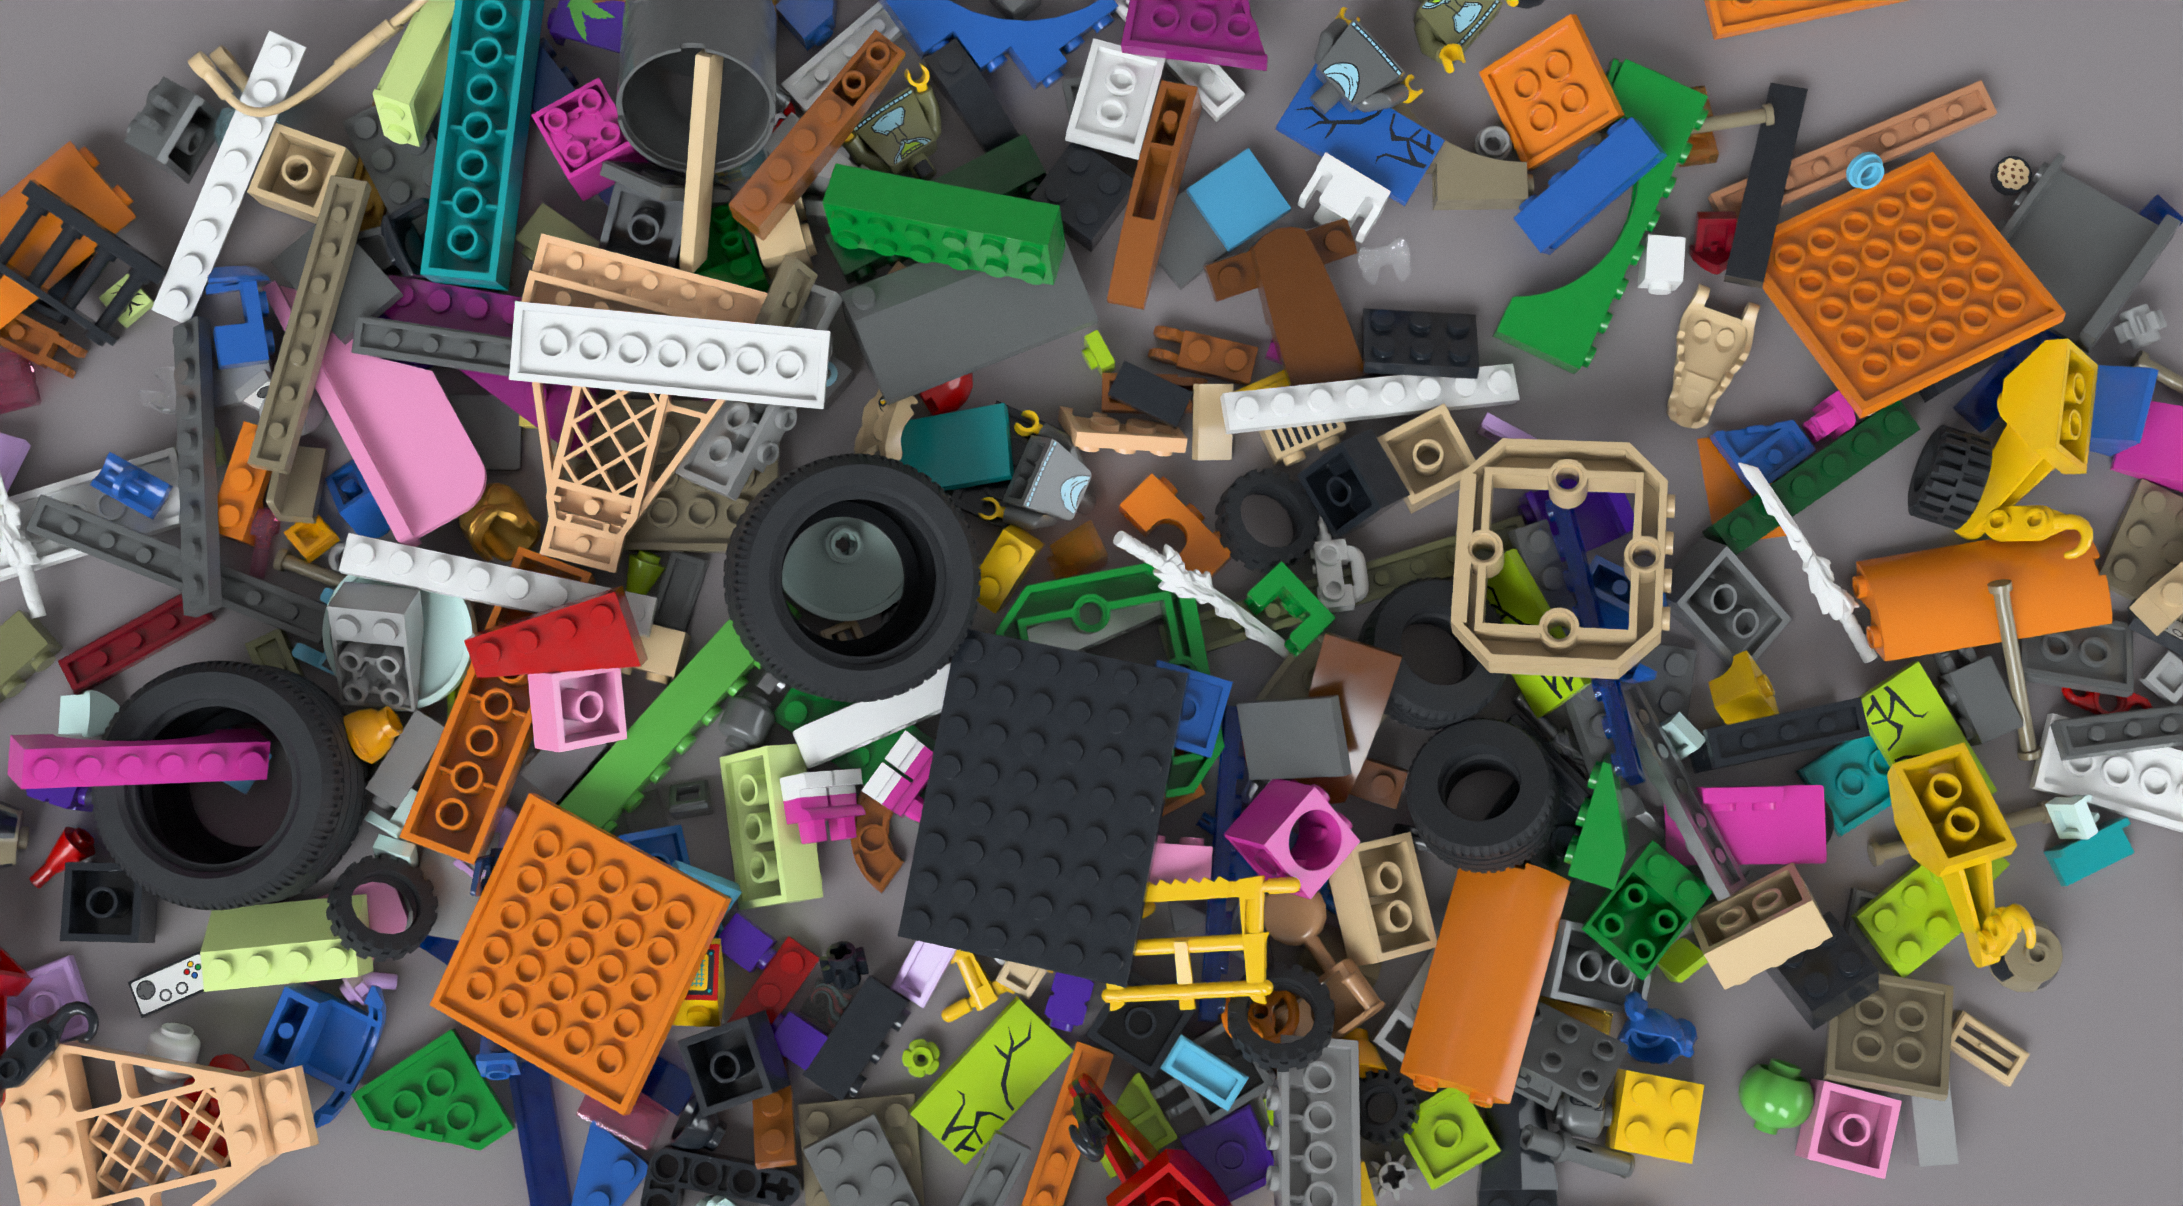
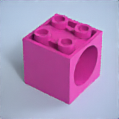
[531,77,648,202]
[1224,779,1360,899]

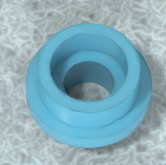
[1846,152,1884,189]

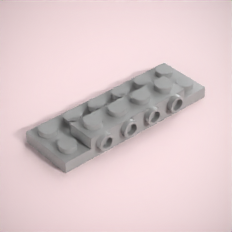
[675,284,842,501]
[1266,1035,1361,1206]

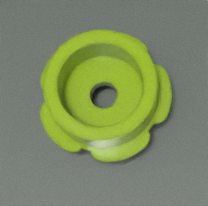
[902,1038,940,1078]

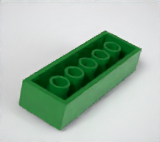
[822,164,1066,285]

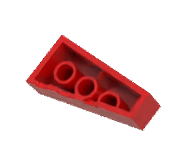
[464,586,648,678]

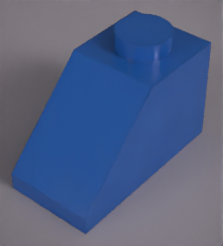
[775,0,838,51]
[325,459,391,538]

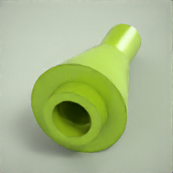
[626,550,666,595]

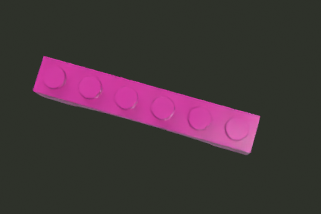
[7,728,270,789]

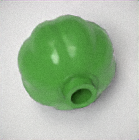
[1739,1058,1814,1135]

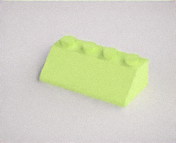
[719,744,823,910]
[200,894,374,992]

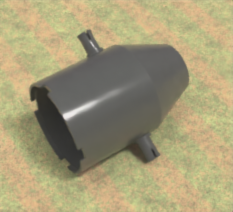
[616,0,791,173]

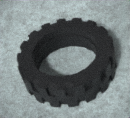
[1215,468,1319,573]
[326,854,438,962]
[1228,962,1335,1072]

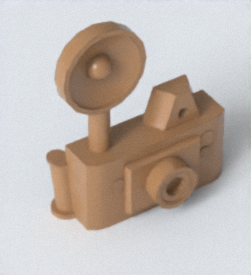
[1264,891,1385,1080]

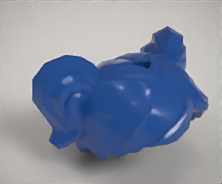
[1617,990,1698,1065]

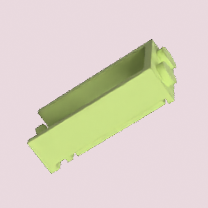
[372,0,455,147]

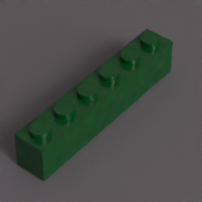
[824,133,1046,284]
[1702,400,1921,555]

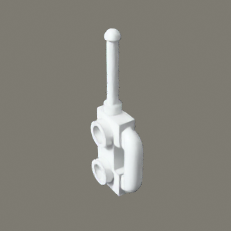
[1310,507,1369,613]

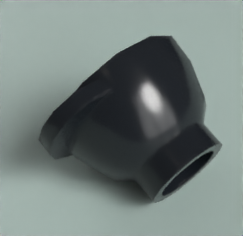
[669,1095,727,1152]

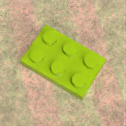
[1851,863,1963,978]

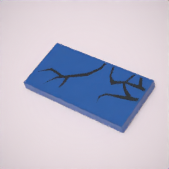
[1275,63,1445,206]

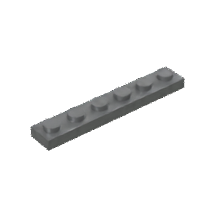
[1604,682,1749,901]

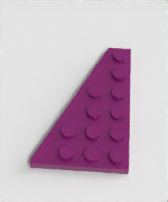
[1121,0,1268,71]
[384,275,600,460]

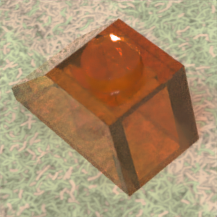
[1046,520,1108,579]

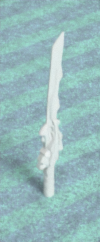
[1738,462,1877,663]
[0,473,47,619]
[1113,531,1289,660]

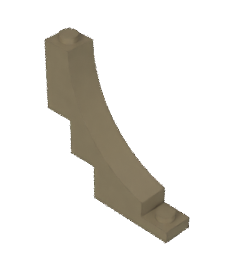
[1348,19,1534,210]

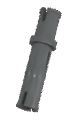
[1520,1124,1635,1179]

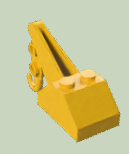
[1953,338,2098,559]
[1887,742,2036,968]

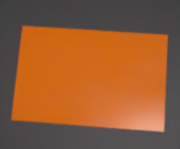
[1697,437,1786,540]

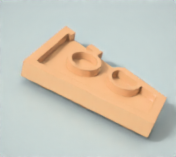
[1058,406,1188,456]

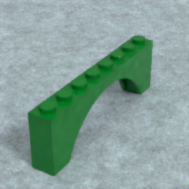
[1492,58,1709,374]

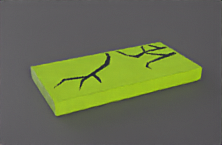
[1486,548,1593,719]
[1858,661,1998,795]
[908,996,1074,1165]

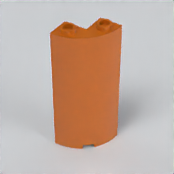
[0,141,136,329]
[1852,530,2112,661]
[1400,863,1571,1108]

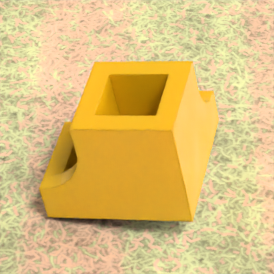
[1708,650,1779,725]

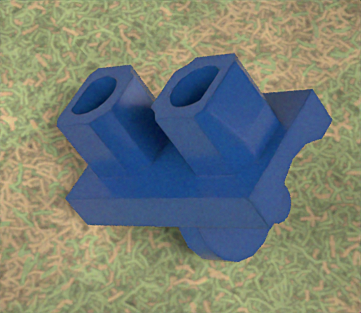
[90,452,173,520]

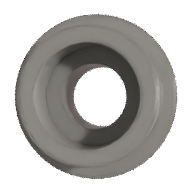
[1474,126,1512,160]

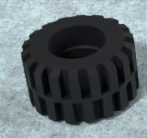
[1907,425,1992,530]

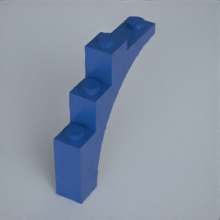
[878,0,1118,90]

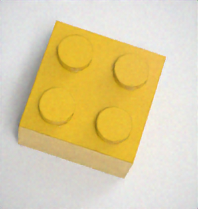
[1605,1068,1704,1164]

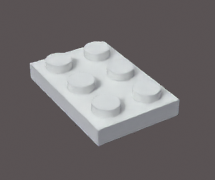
[1065,38,1166,160]

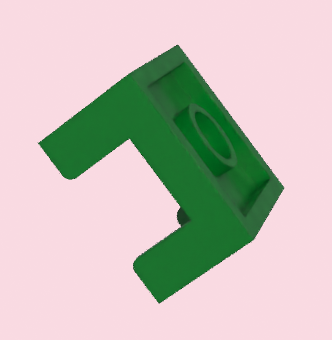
[1243,561,1336,659]

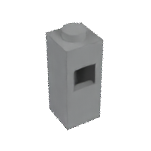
[366,709,445,812]
[1900,1082,1959,1167]

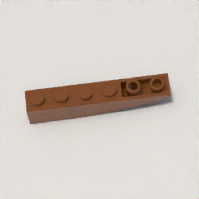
[728,29,906,241]
[1107,80,1202,310]

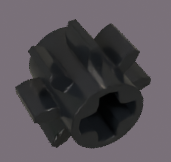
[819,941,869,990]

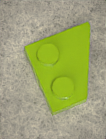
[1100,1072,1178,1179]

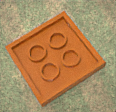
[1479,14,1624,171]

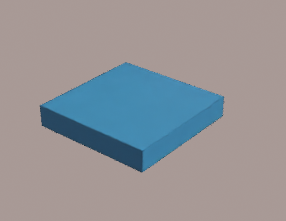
[1186,148,1291,253]

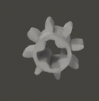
[2113,304,2167,350]
[1369,1150,1416,1201]

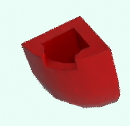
[918,372,973,416]

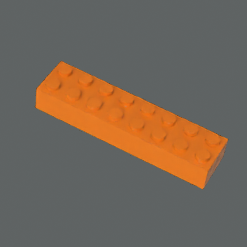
[399,546,596,866]

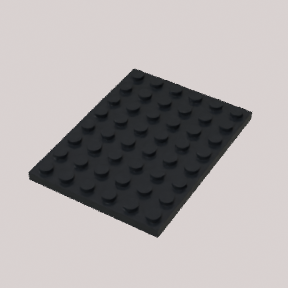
[898,629,1190,987]

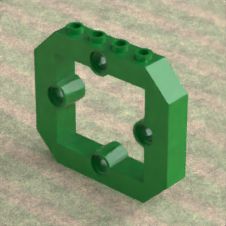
[993,563,1225,798]

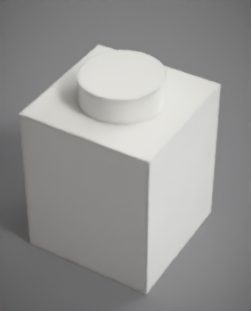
[1637,234,1686,295]

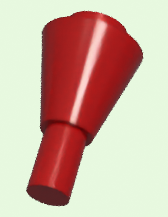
[29,826,95,888]

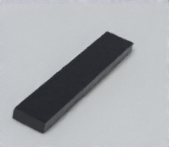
[1724,83,1808,289]

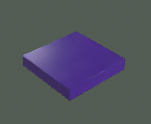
[1179,1104,1274,1202]

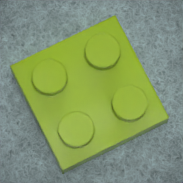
[1403,1088,1502,1190]

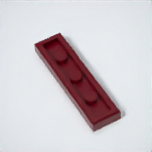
[58,593,216,695]

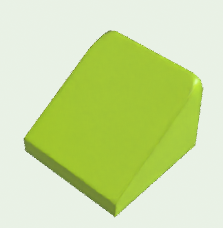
[1657,937,1708,983]

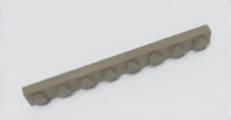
[247,175,372,475]

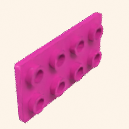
[1664,785,1827,865]

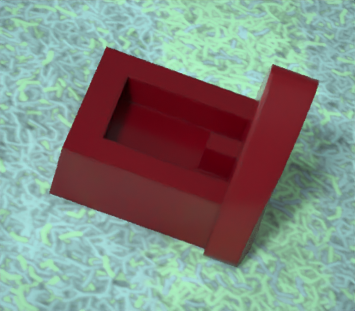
[1689,211,1737,275]

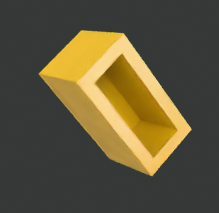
[977,525,1045,614]

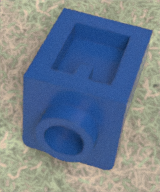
[476,1035,522,1080]

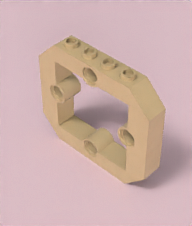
[1451,438,1675,679]

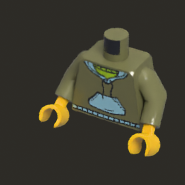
[1413,0,1519,74]
[842,63,941,181]

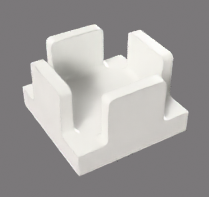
[1298,152,1391,244]

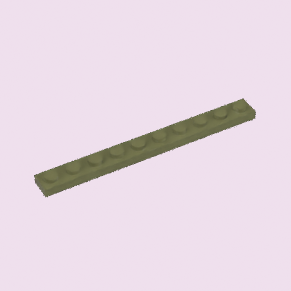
[1157,515,1525,661]

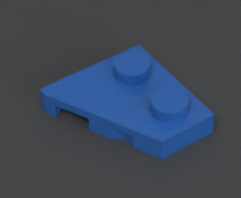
[1709,420,1816,496]
[571,1119,649,1206]

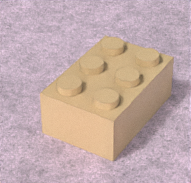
[1329,832,1437,966]
[1690,862,1833,990]

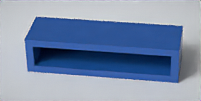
[1513,117,1668,255]

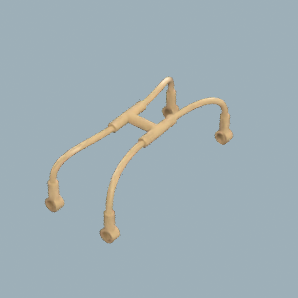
[188,0,429,117]

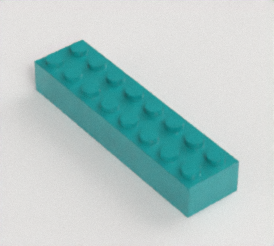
[420,0,545,290]

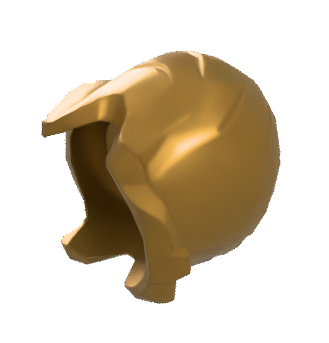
[459,483,542,562]

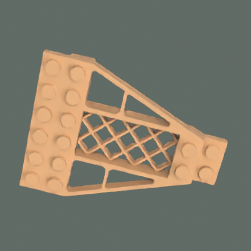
[521,233,768,573]
[1,1040,319,1206]

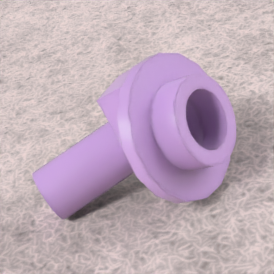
[339,972,398,1006]

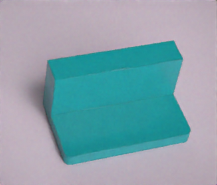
[2044,817,2135,887]

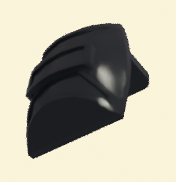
[381,198,430,279]

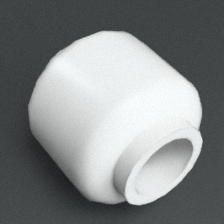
[143,1023,201,1085]

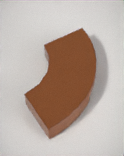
[851,785,905,894]

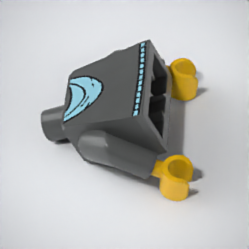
[1309,7,1423,115]
[978,410,1096,530]

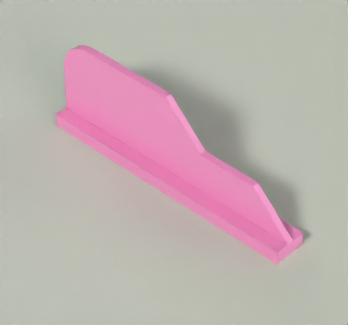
[262,280,487,547]

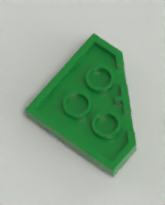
[351,1029,517,1151]

